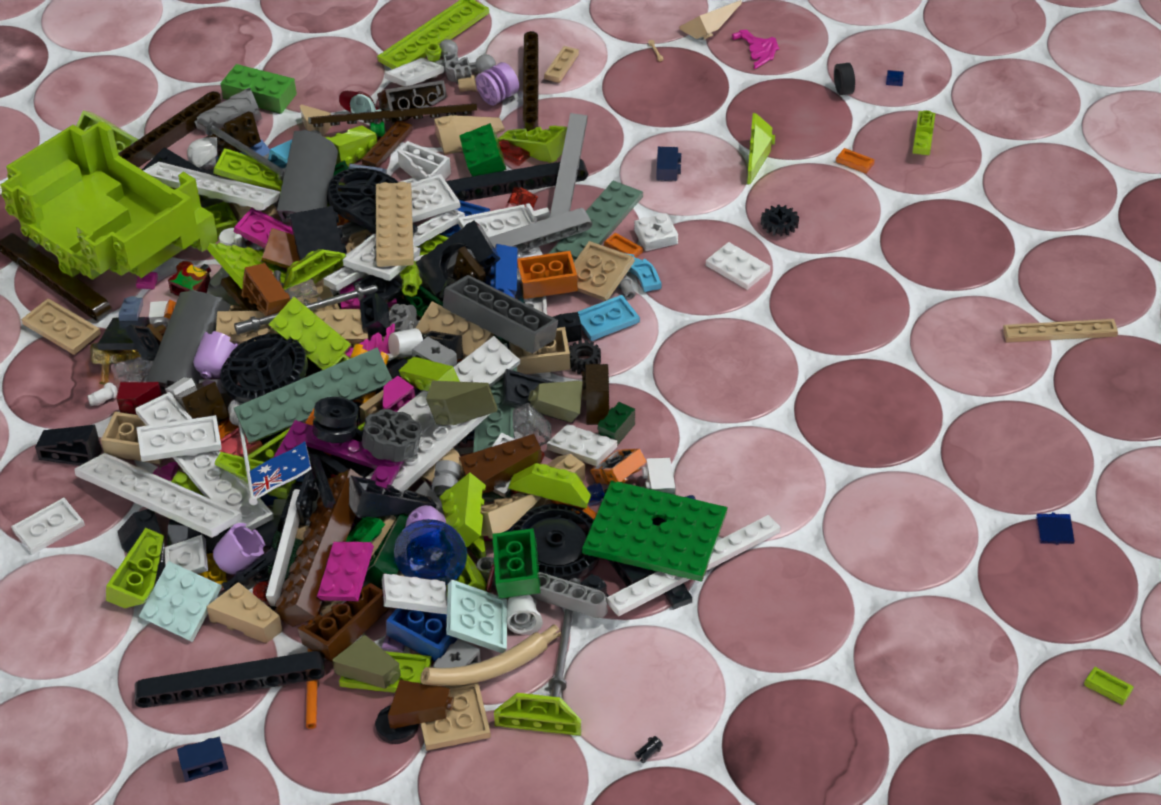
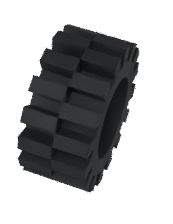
[569,340,601,374]

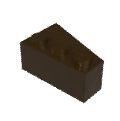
[582,364,609,425]

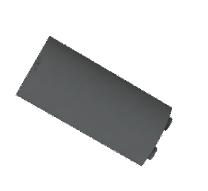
[277,130,338,222]
[146,290,231,393]

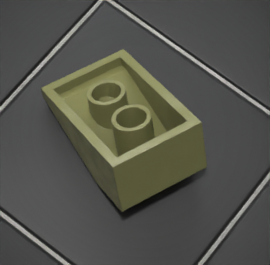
[426,381,498,425]

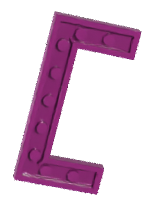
[273,420,404,488]

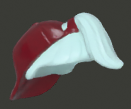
[339,90,382,122]

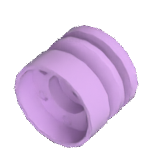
[476,62,519,106]

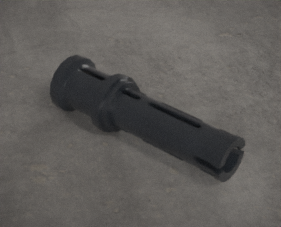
[222,547,277,591]

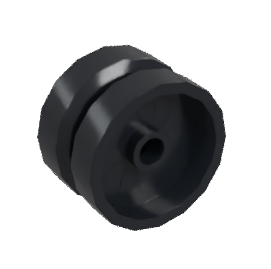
[312,397,359,443]

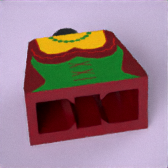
[168,264,211,296]

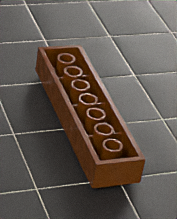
[275,469,363,627]

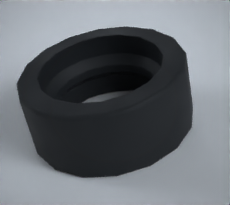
[834,62,855,95]

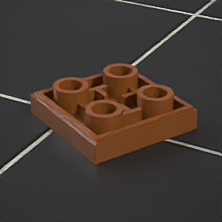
[262,228,299,269]

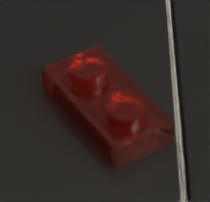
[499,139,530,166]

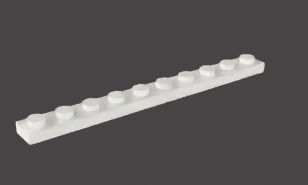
[323,209,465,291]
[606,515,781,617]

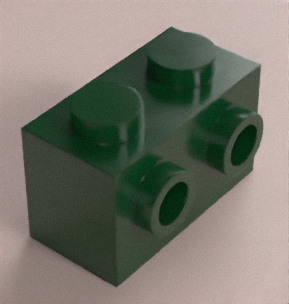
[597,402,635,446]

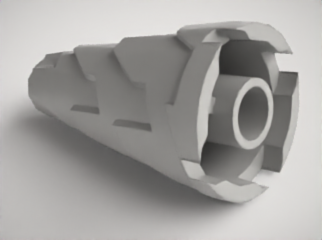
[195,88,262,132]

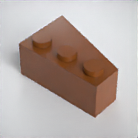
[241,263,290,316]

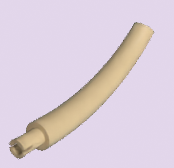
[421,624,561,686]

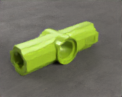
[399,261,423,297]

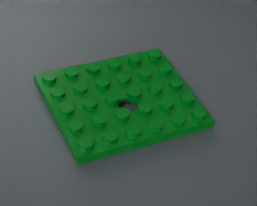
[582,480,728,582]

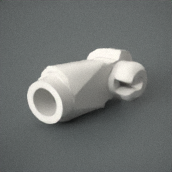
[87,383,117,406]

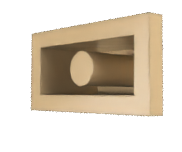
[300,104,332,137]

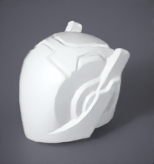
[187,137,217,171]

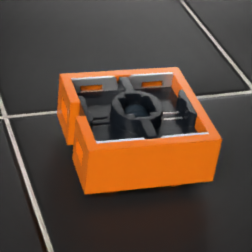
[590,448,647,485]

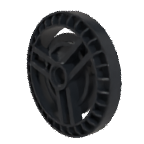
[328,168,399,223]
[221,334,308,404]
[511,504,600,581]

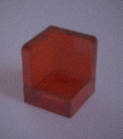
[507,187,538,208]

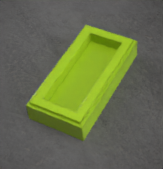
[1084,666,1134,705]

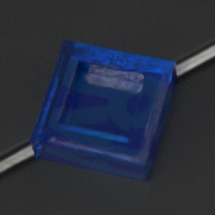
[886,70,904,86]

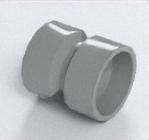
[432,460,461,496]

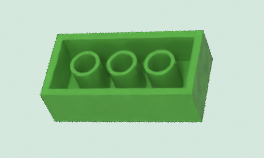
[220,64,297,114]

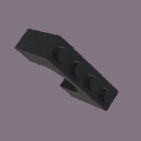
[415,220,501,301]

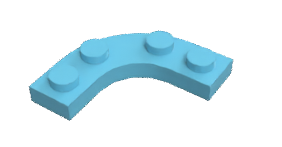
[625,253,662,292]

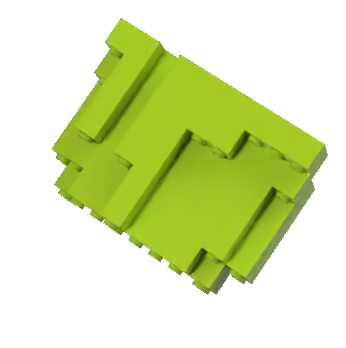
[0,121,218,280]

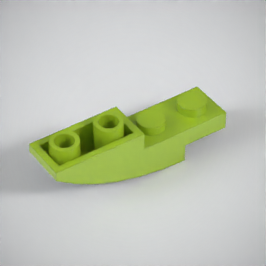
[913,110,936,155]

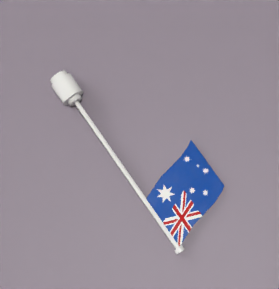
[228,400,311,505]

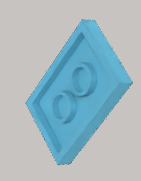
[578,295,640,341]

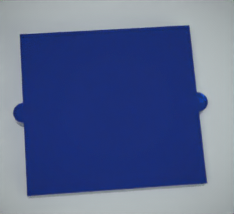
[1036,512,1075,545]

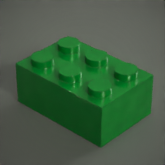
[459,123,507,176]
[492,528,541,599]

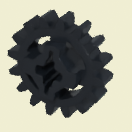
[761,204,799,237]

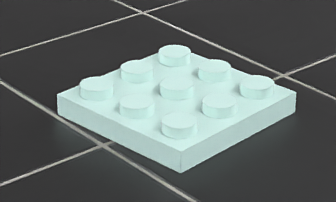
[139,561,222,642]
[446,580,507,653]

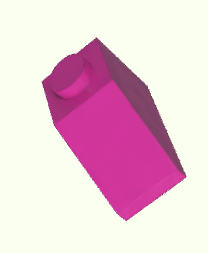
[383,376,415,412]

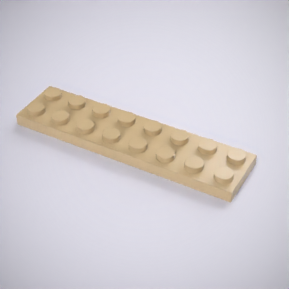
[376,182,414,267]
[216,309,368,346]

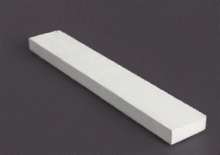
[266,489,300,606]

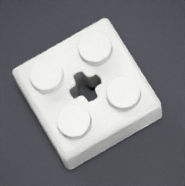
[634,213,678,251]

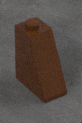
[388,680,454,728]

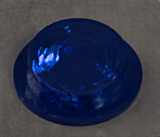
[394,519,467,586]

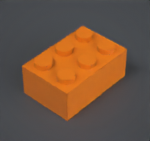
[517,251,578,299]

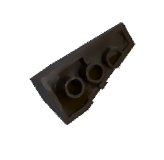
[377,80,447,123]

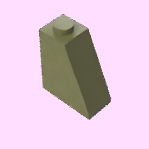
[528,380,582,423]
[333,635,401,689]

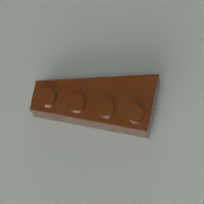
[459,434,542,494]
[297,583,390,663]

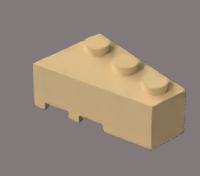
[206,582,282,644]

